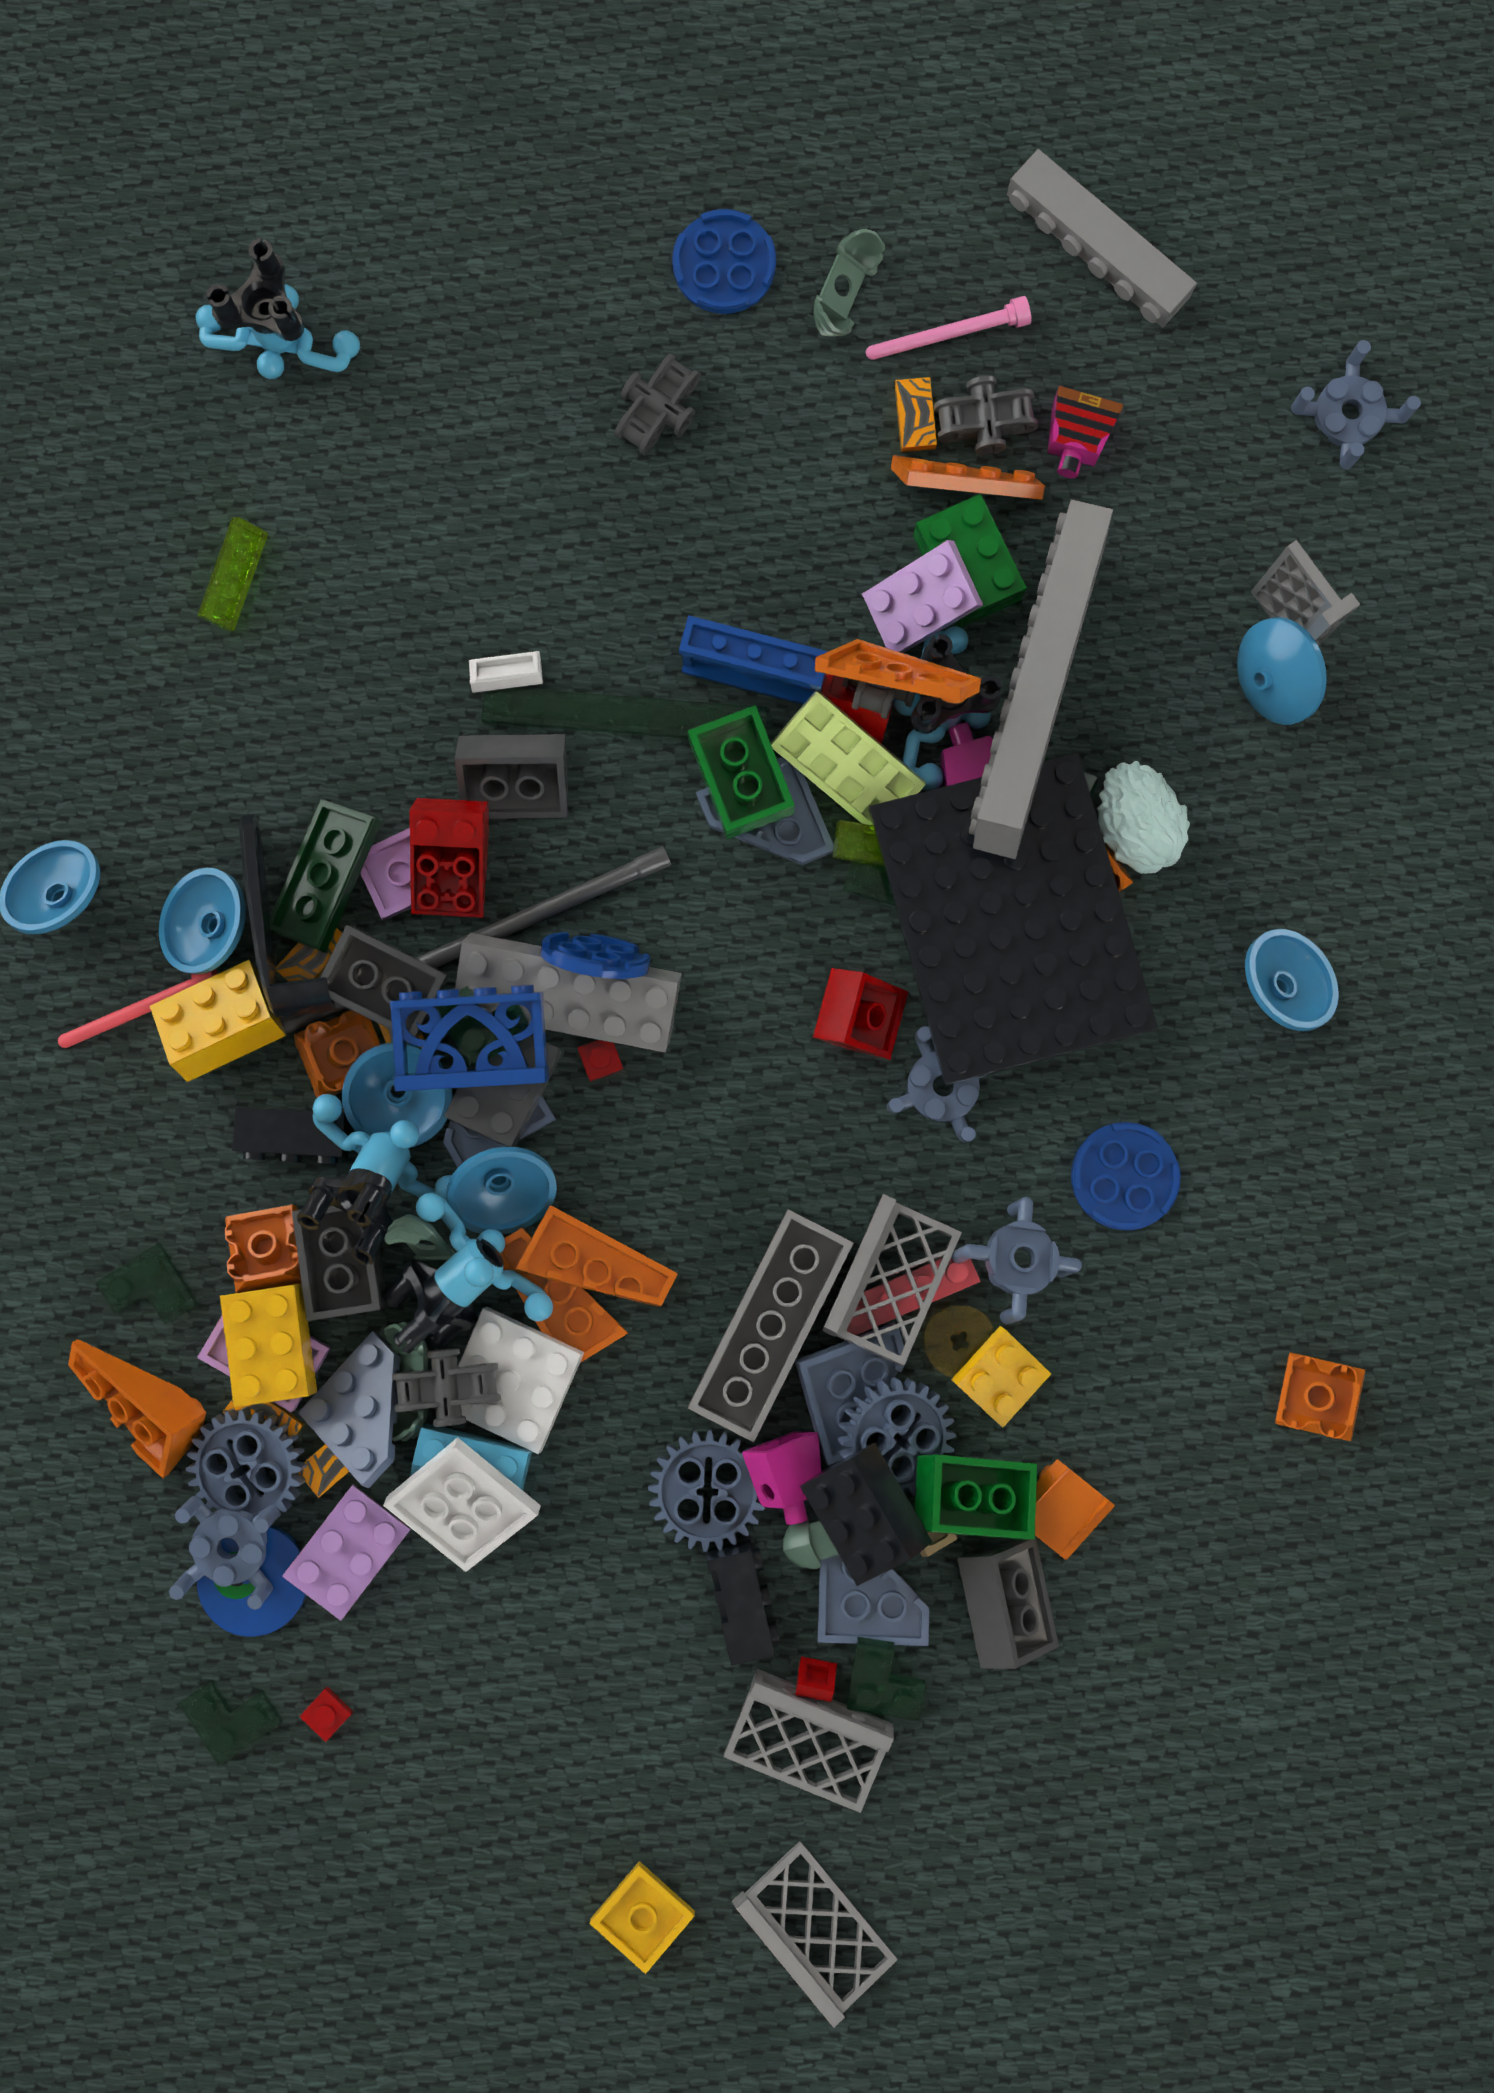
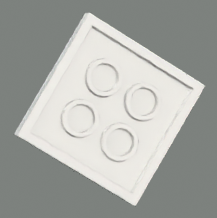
[458,1307,584,1454]
[383,1437,541,1572]

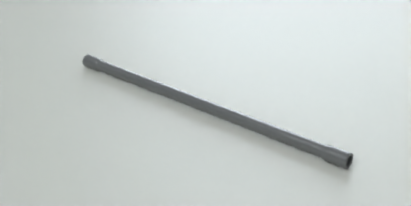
[280,846,671,1035]

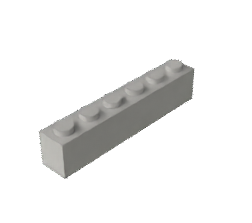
[1007,149,1197,327]

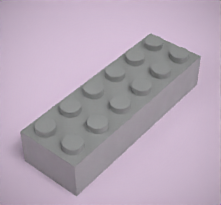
[452,933,682,1053]
[688,1209,854,1442]

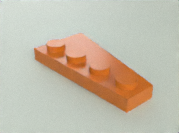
[891,455,1045,500]
[815,639,981,704]
[514,1205,678,1307]
[500,1228,629,1363]

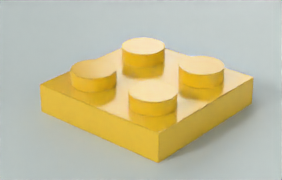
[951,1326,1051,1428]
[589,1861,695,1974]

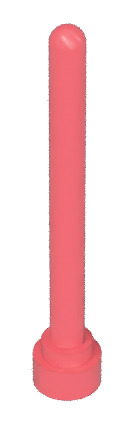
[58,969,218,1048]

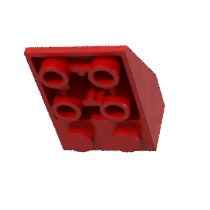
[409,798,489,918]

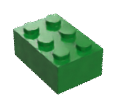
[913,493,1027,628]
[688,705,795,839]
[915,1454,1037,1540]

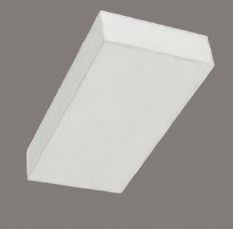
[469,651,543,693]

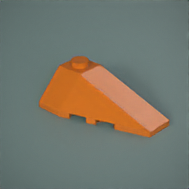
[68,1339,206,1478]

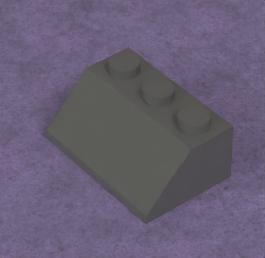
[454,734,568,819]
[958,1537,1059,1669]

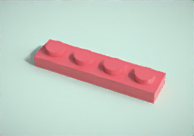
[847,1257,981,1335]

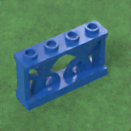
[679,615,829,705]
[390,985,549,1091]

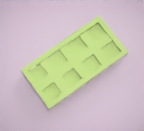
[771,690,926,834]

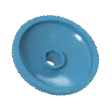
[1237,617,1327,725]
[0,840,100,934]
[159,867,246,975]
[1245,929,1339,1031]
[342,1042,453,1148]
[446,1147,557,1235]

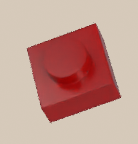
[577,1040,624,1082]
[795,1656,837,1702]
[299,1686,354,1742]

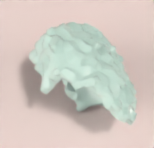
[1097,761,1190,874]

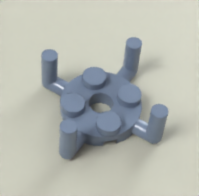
[1291,340,1421,470]
[887,1026,986,1143]
[952,1197,1082,1325]
[169,1496,279,1610]

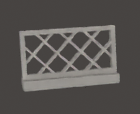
[1251,540,1360,646]
[822,1194,962,1366]
[723,1669,894,1813]
[732,1842,898,2028]

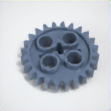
[838,1377,956,1496]
[186,1406,307,1517]
[648,1429,765,1552]

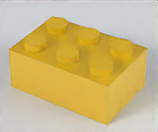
[150,960,286,1082]
[220,1284,317,1407]

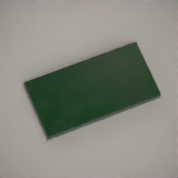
[270,799,382,953]

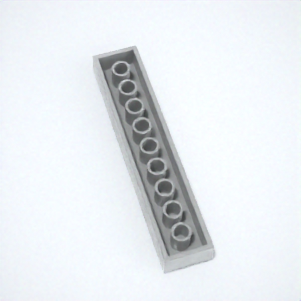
[969,500,1113,859]

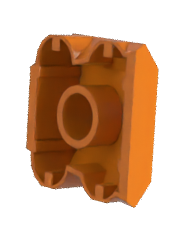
[294,1010,381,1098]
[225,1204,302,1293]
[1275,1352,1365,1441]
[1035,1459,1115,1560]

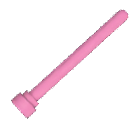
[866,296,1031,360]

